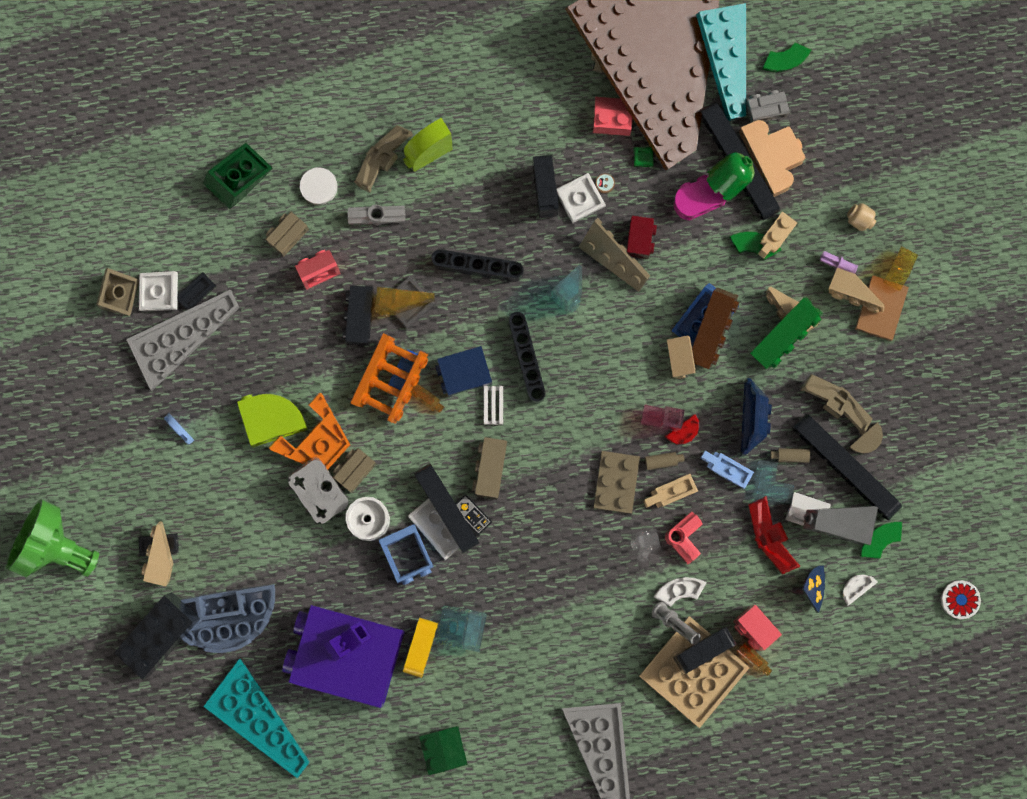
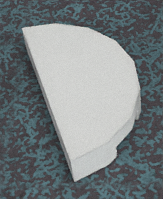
[843,575,878,606]

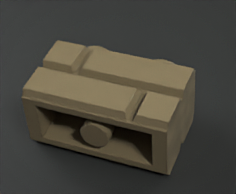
[265,211,309,257]
[333,448,376,493]

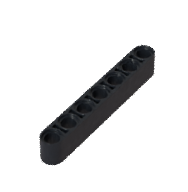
[699,102,780,220]
[792,414,902,521]

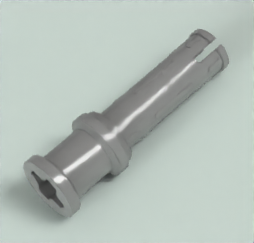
[652,602,701,645]

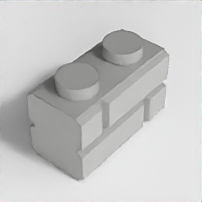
[746,90,790,123]

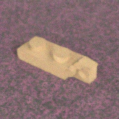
[758,212,797,258]
[643,474,698,508]

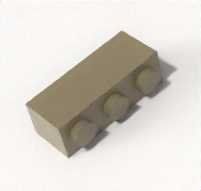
[472,437,507,500]

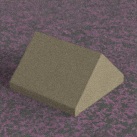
[96,268,139,316]

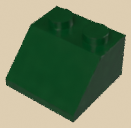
[419,726,468,775]

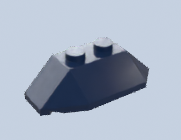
[741,378,772,457]

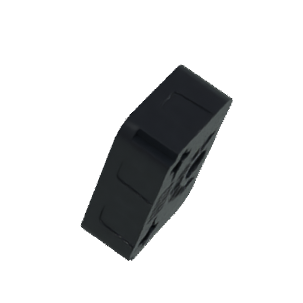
[532,155,559,219]
[673,627,736,674]

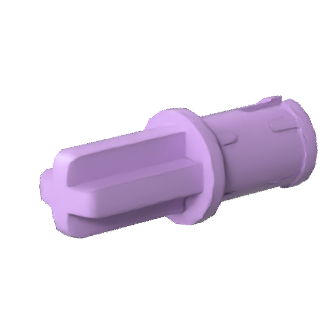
[820,251,858,274]

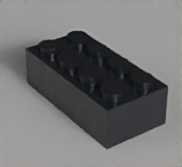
[114,592,200,680]

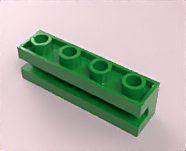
[750,297,823,369]

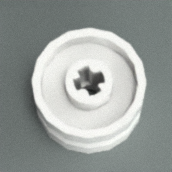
[346,497,390,542]

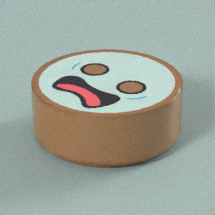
[596,174,615,193]

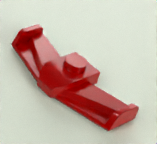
[748,496,800,575]

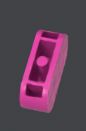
[674,174,727,221]

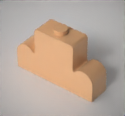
[739,120,805,197]

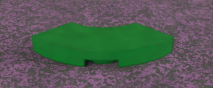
[763,43,812,72]
[729,232,781,260]
[860,522,902,559]

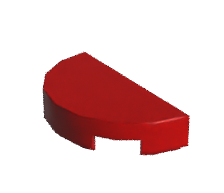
[665,414,699,445]

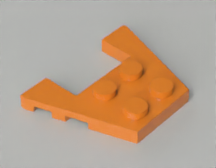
[269,392,350,470]

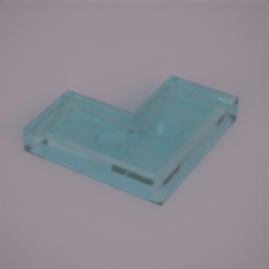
[752,460,794,504]

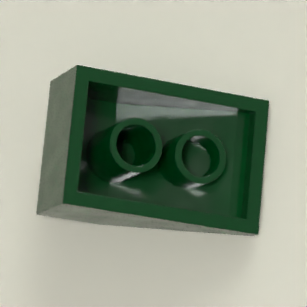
[203,143,273,209]

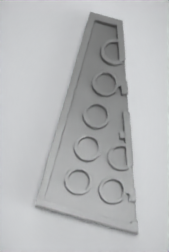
[126,290,240,391]
[562,703,630,799]

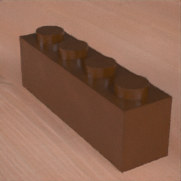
[692,287,740,369]

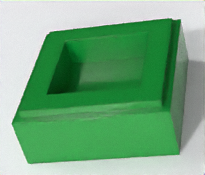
[634,147,653,167]

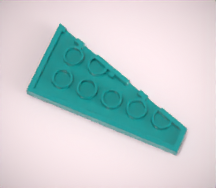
[203,659,310,778]

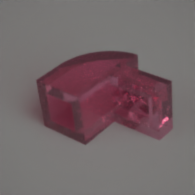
[640,405,685,431]

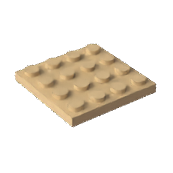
[639,616,750,728]

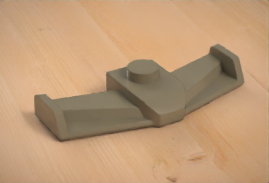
[354,125,413,193]
[800,374,873,435]

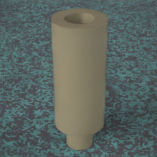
[770,448,810,463]
[645,452,684,470]

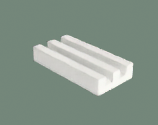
[484,386,503,425]

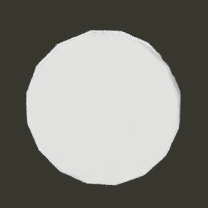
[300,168,338,205]

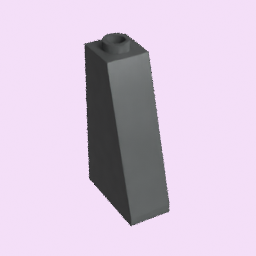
[803,506,878,545]

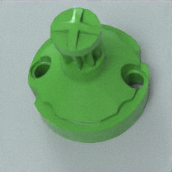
[6,499,99,578]

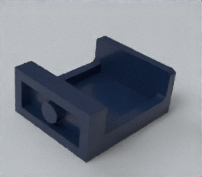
[435,346,492,398]

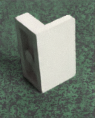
[785,492,830,526]

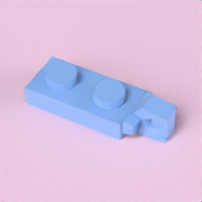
[700,451,754,489]

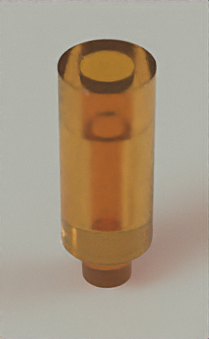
[411,384,445,413]
[736,642,772,676]

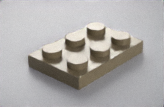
[594,451,640,514]

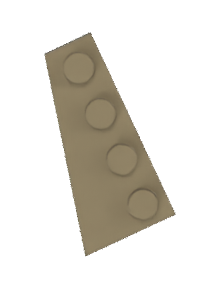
[579,218,650,292]

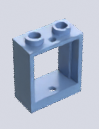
[379,524,434,585]

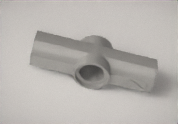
[348,205,406,226]

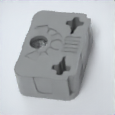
[288,457,348,524]

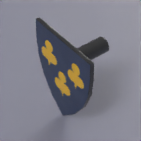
[792,565,825,613]

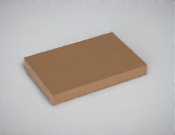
[855,276,909,341]

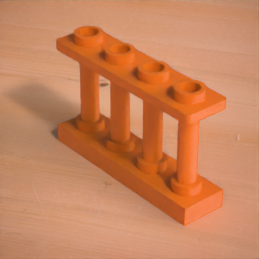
[351,333,428,424]

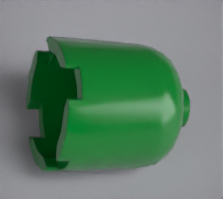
[706,152,755,201]

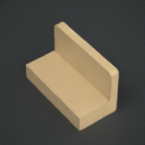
[667,336,696,379]

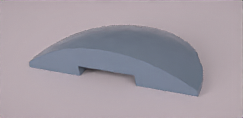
[180,584,275,653]

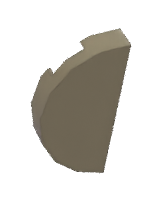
[849,422,883,454]

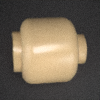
[847,203,876,231]

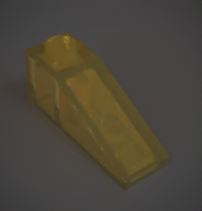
[375,287,435,317]

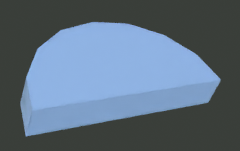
[164,413,194,445]

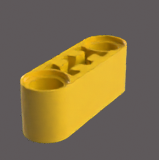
[403,618,438,678]

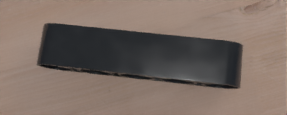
[431,249,524,282]
[509,312,545,404]
[414,463,479,553]

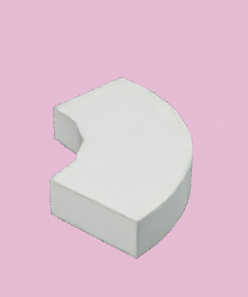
[654,577,706,607]

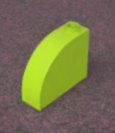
[403,118,453,172]
[237,394,308,448]

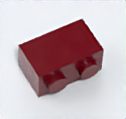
[626,216,657,259]

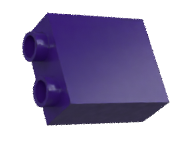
[282,605,405,708]

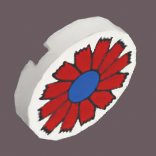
[941,580,981,620]

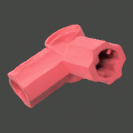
[665,512,702,565]

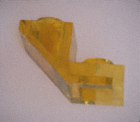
[883,246,918,291]

